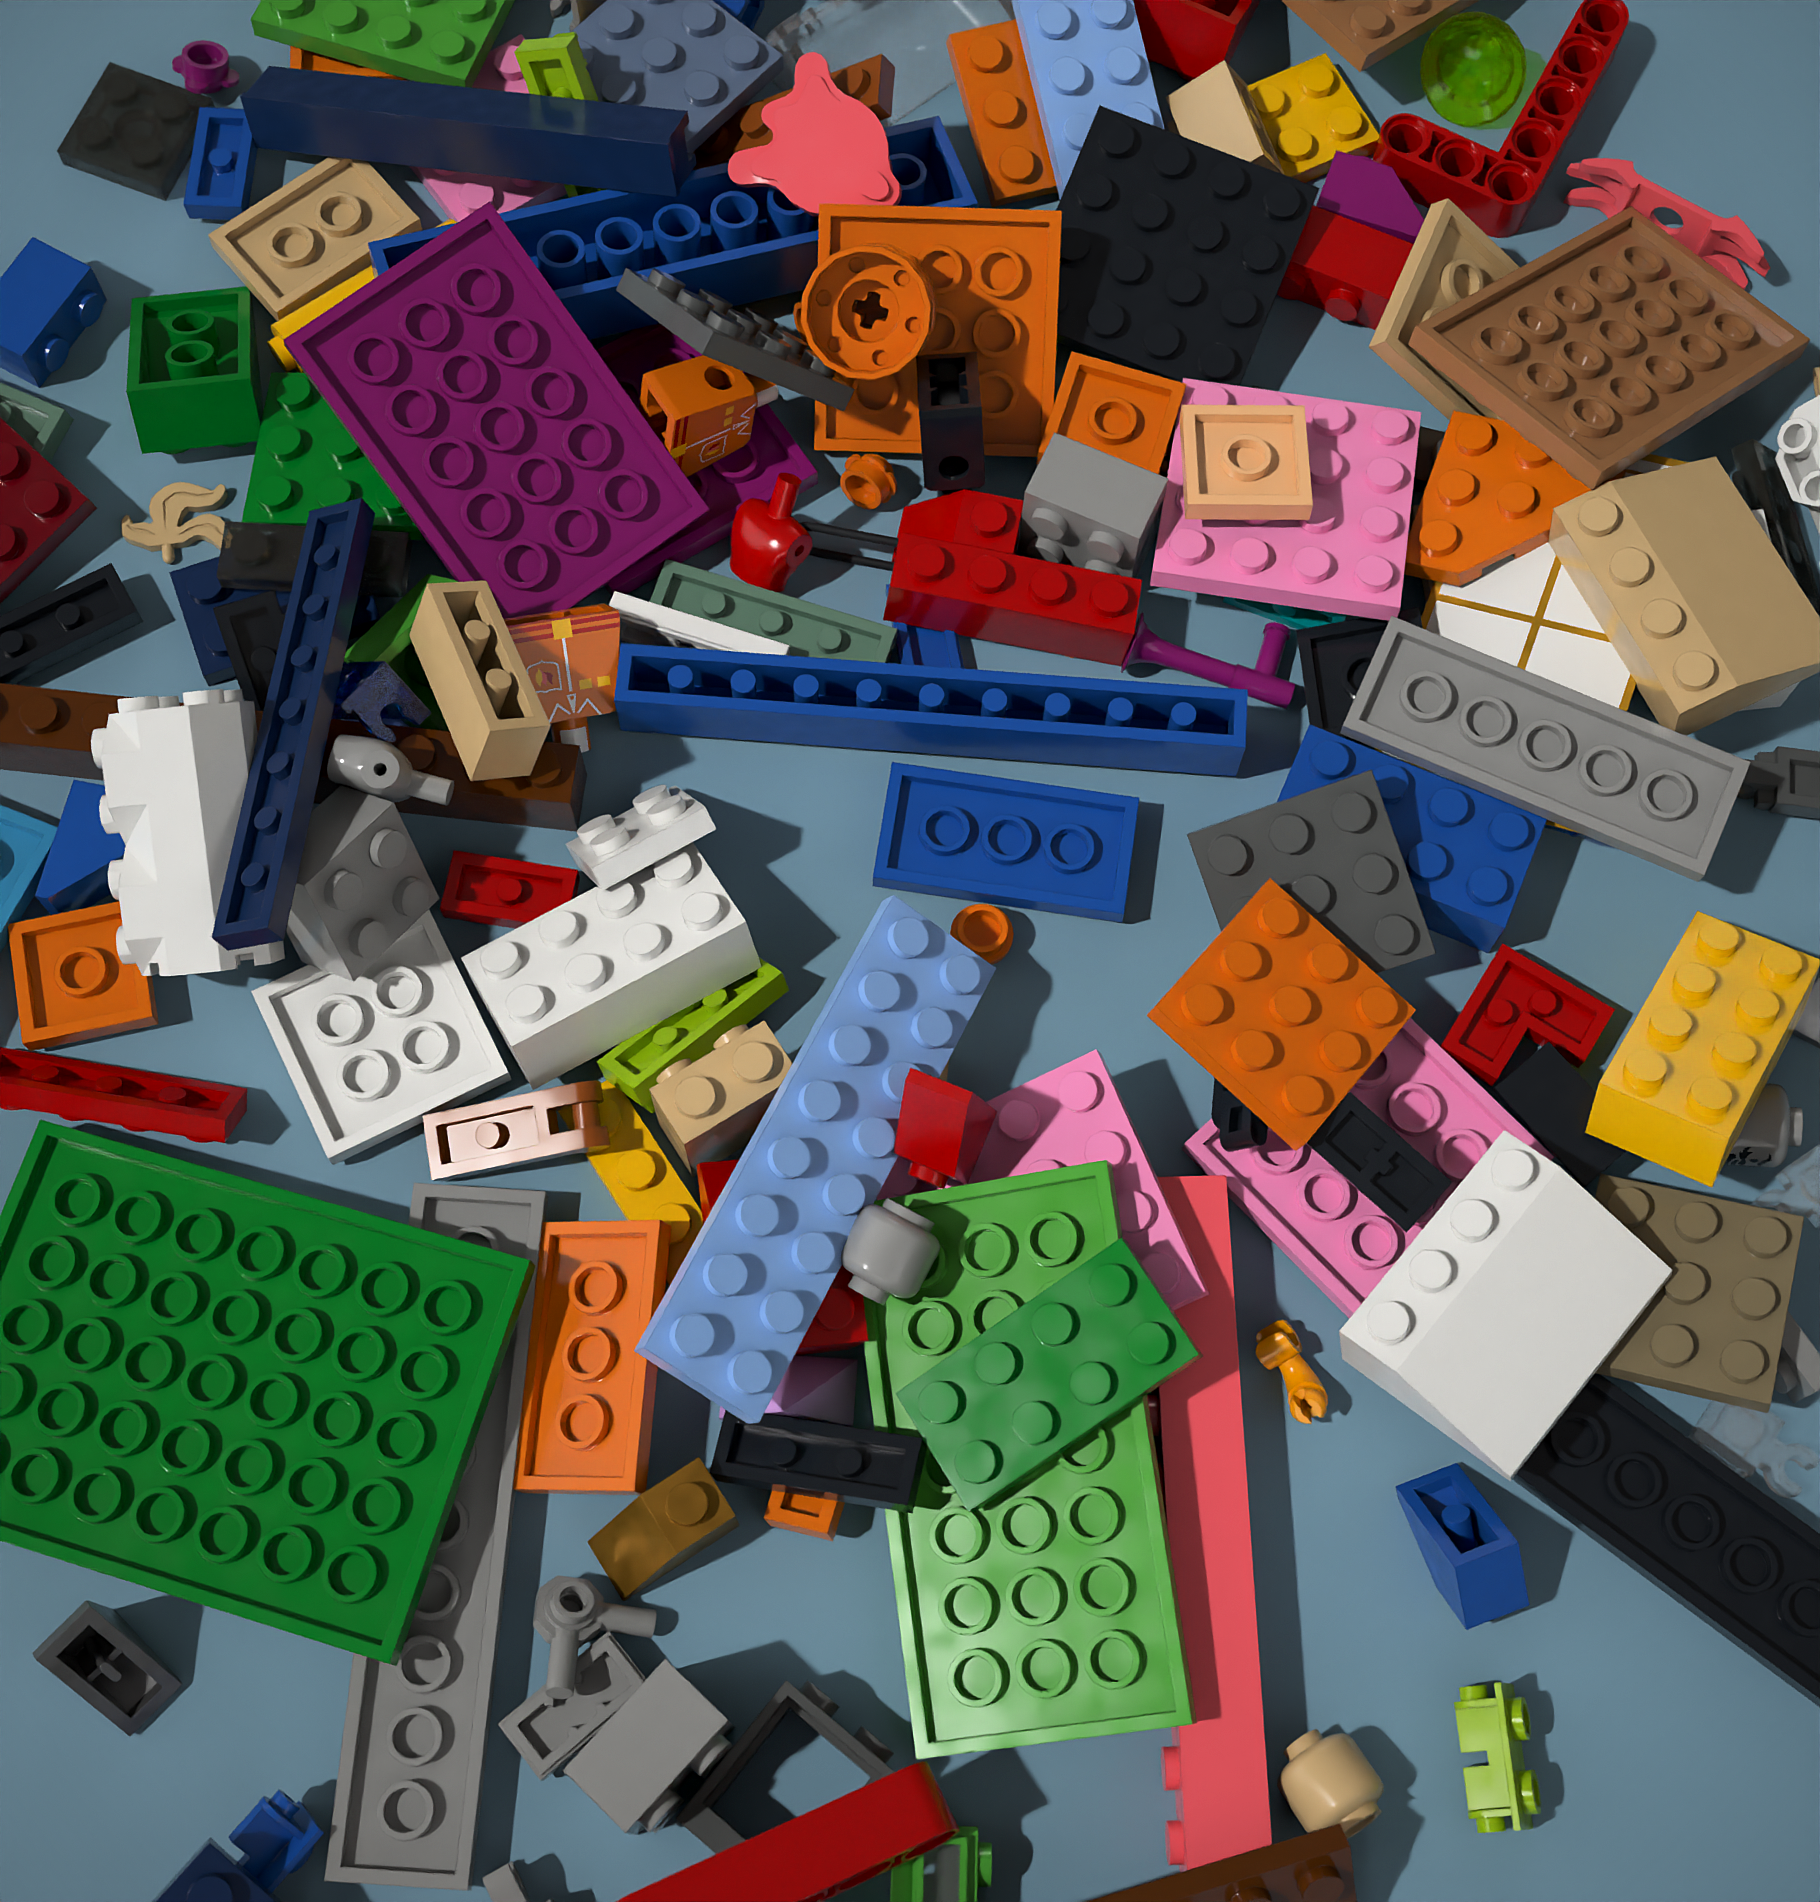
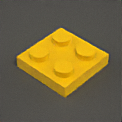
[1248,53,1379,183]

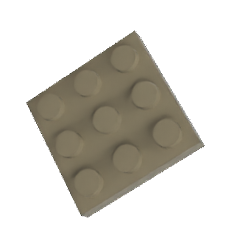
[1595,1173,1804,1413]

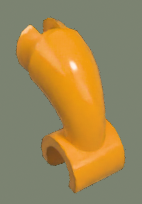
[1255,1320,1328,1424]

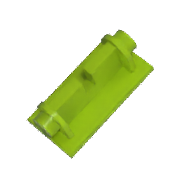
[1454,1682,1541,1833]

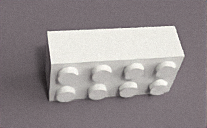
[461,842,762,1090]

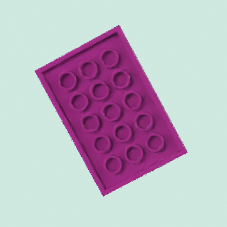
[284,201,710,619]

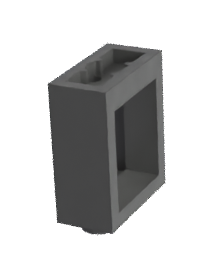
[676,1680,894,1854]

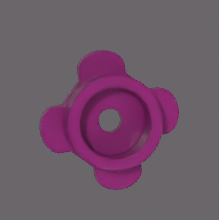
[172,40,239,94]

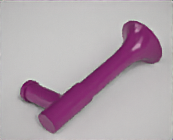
[1121,612,1295,709]

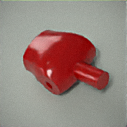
[729,473,813,592]

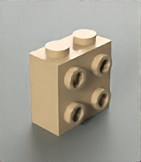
[649,1020,792,1178]

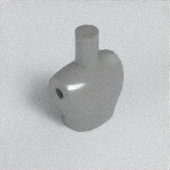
[327,734,454,806]

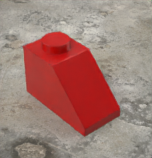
[892,489,1024,562]
[893,1068,997,1189]

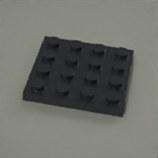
[1056,105,1319,386]

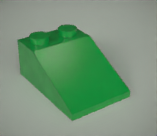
[126,286,263,454]

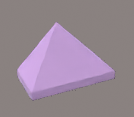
[719,1356,858,1427]

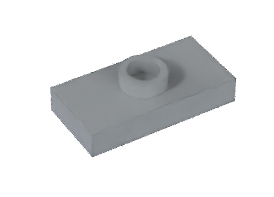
[498,1631,647,1781]

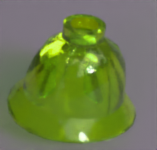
[1420,12,1527,127]

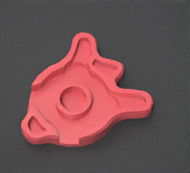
[728,52,902,217]

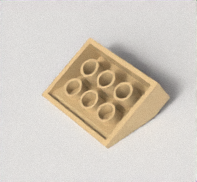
[1548,456,1820,736]

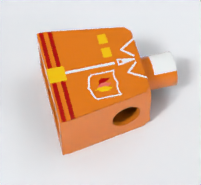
[639,355,778,477]
[504,603,620,753]

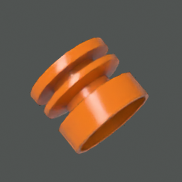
[800,243,938,380]

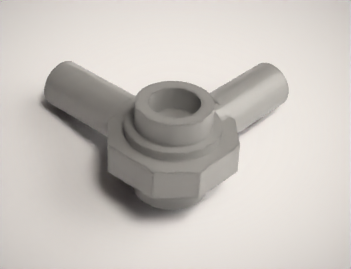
[533,1575,656,1699]

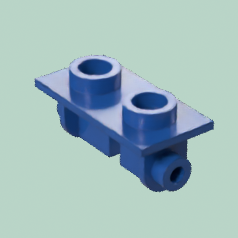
[228,1789,324,1892]

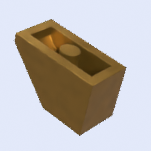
[587,1457,740,1602]

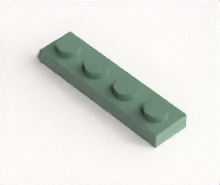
[649,559,897,663]

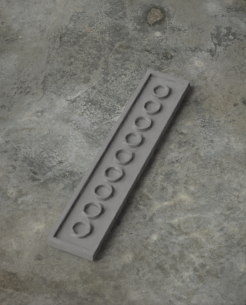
[324,1183,548,1891]

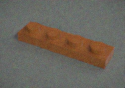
[693,54,895,170]

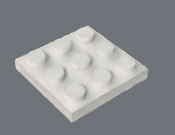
[251,909,512,1165]

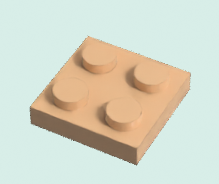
[1179,405,1313,520]

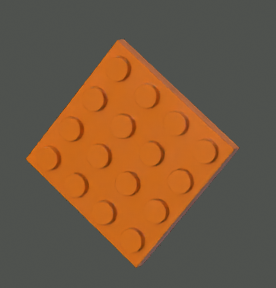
[814,203,1062,457]

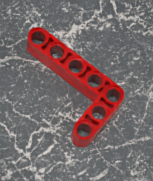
[1372,0,1629,238]
[616,1761,959,1902]

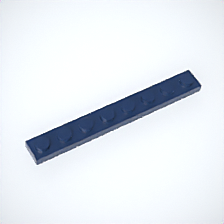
[211,498,375,951]

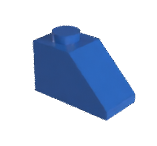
[35,780,126,915]
[1395,1463,1529,1630]

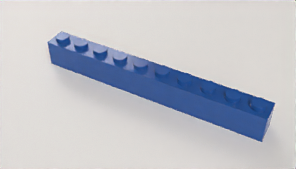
[614,643,1248,776]

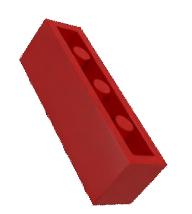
[1277,205,1414,330]
[883,532,1142,666]

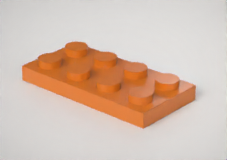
[513,1220,671,1495]

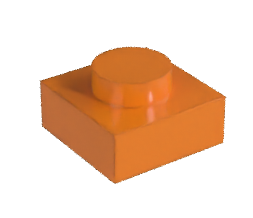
[763,1491,845,1541]

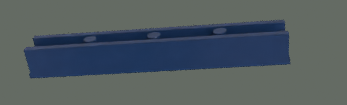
[240,66,696,197]

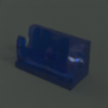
[331,661,431,742]

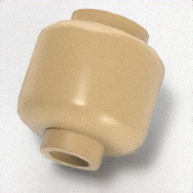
[1277,1729,1384,1839]

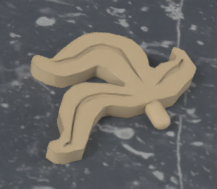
[121,482,249,564]

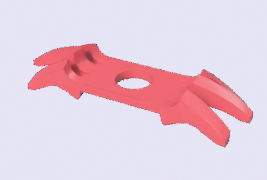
[1563,158,1770,289]

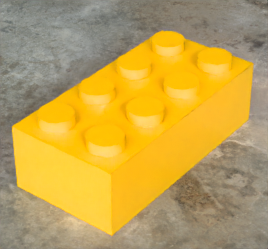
[1585,911,1820,1188]

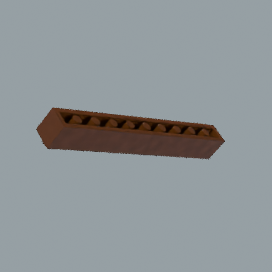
[0,683,587,832]

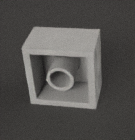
[1018,432,1168,578]
[286,785,440,981]
[563,1659,735,1835]

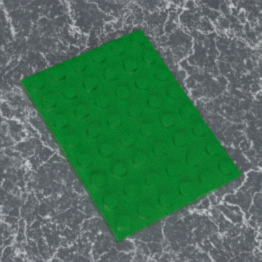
[0,1120,536,1666]

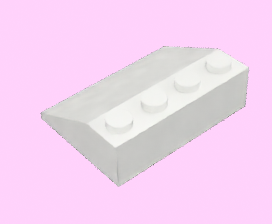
[1339,1130,1673,1481]

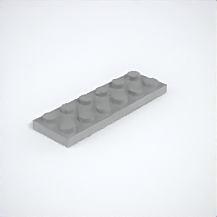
[1340,616,1751,882]

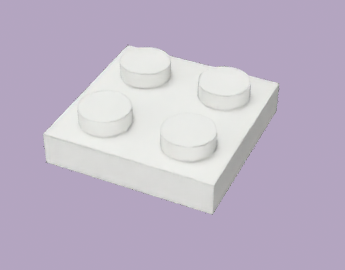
[566,785,716,890]

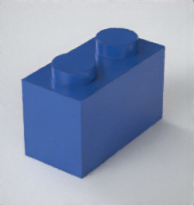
[0,237,107,388]

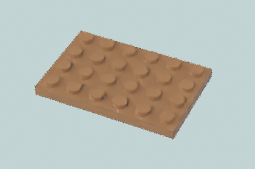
[1408,206,1811,490]

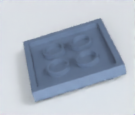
[570,0,783,153]

